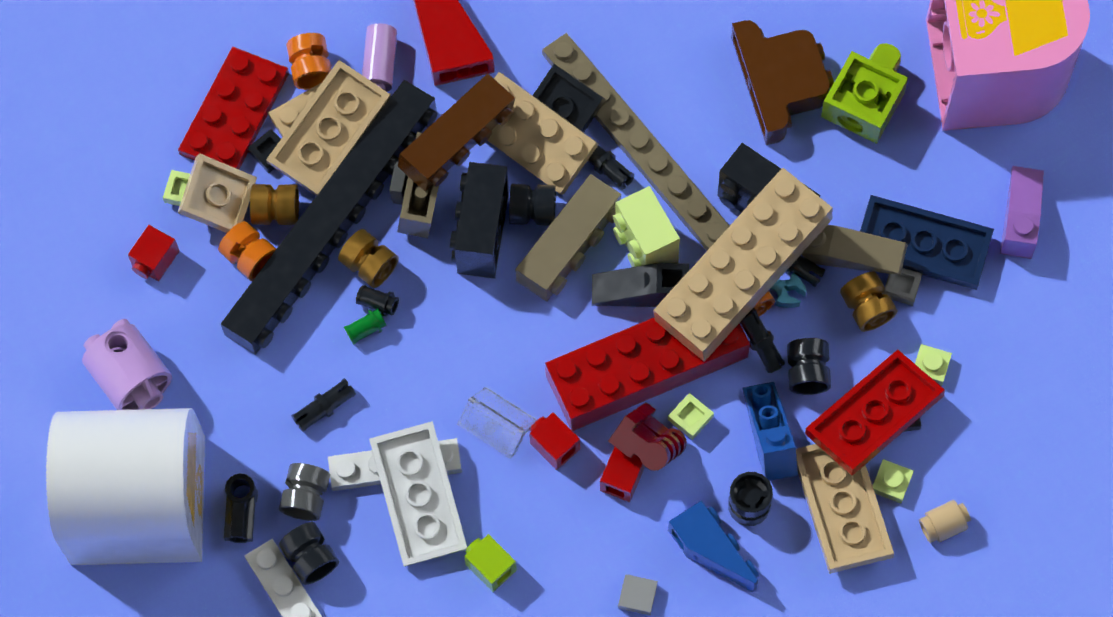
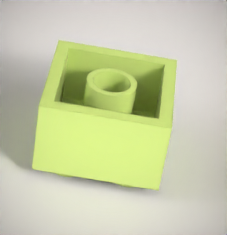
[613,186,680,267]

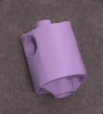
[82,318,172,410]

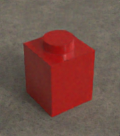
[128,225,180,281]
[529,412,580,470]
[600,447,645,502]

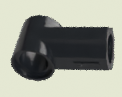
[224,473,258,543]

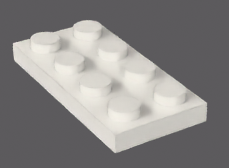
[369,421,467,567]

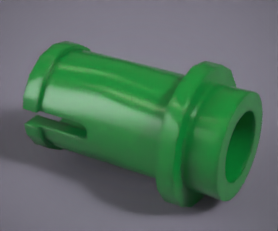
[344,309,387,345]

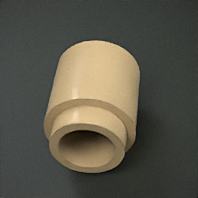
[919,499,971,543]

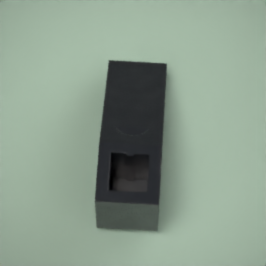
[592,263,689,307]

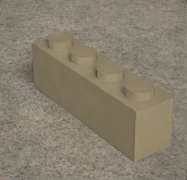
[515,174,621,301]

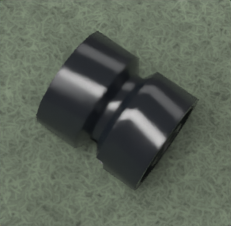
[509,183,556,226]
[787,338,831,395]
[728,472,773,526]
[279,522,339,585]

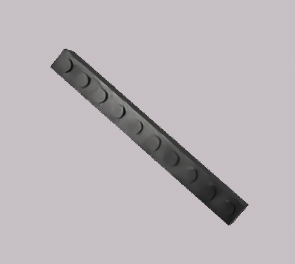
[220,80,438,355]

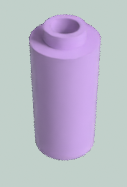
[362,23,397,92]

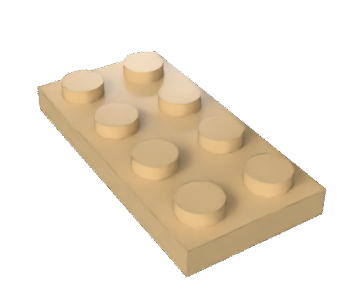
[266,60,391,196]
[487,72,599,195]
[796,444,894,574]

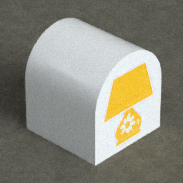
[46,408,205,565]

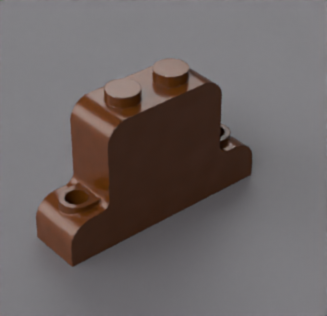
[731,20,834,145]

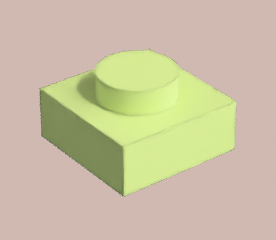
[163,170,190,206]
[915,344,952,386]
[668,393,714,440]
[873,459,914,504]

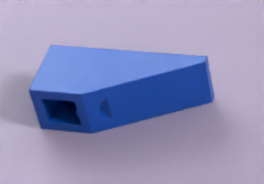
[742,382,798,481]
[668,500,759,592]

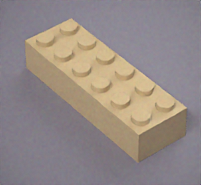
[653,168,833,362]

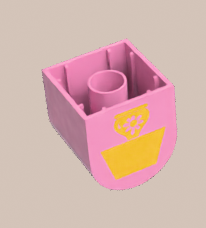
[926,0,1090,131]

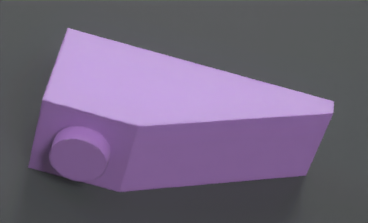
[1000,166,1044,259]

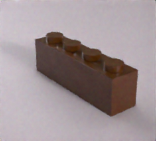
[398,73,515,192]

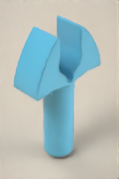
[770,273,807,308]

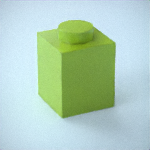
[464,534,517,592]

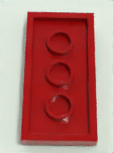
[178,46,289,169]
[805,349,945,476]

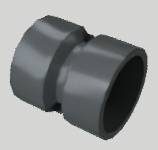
[278,463,331,521]

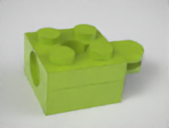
[821,43,908,144]

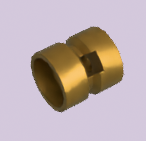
[250,184,299,225]
[338,229,399,288]
[840,271,898,332]

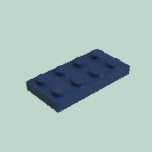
[860,195,994,290]

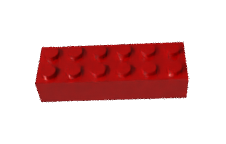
[545,317,750,431]

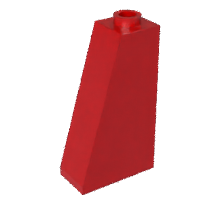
[413,0,495,86]

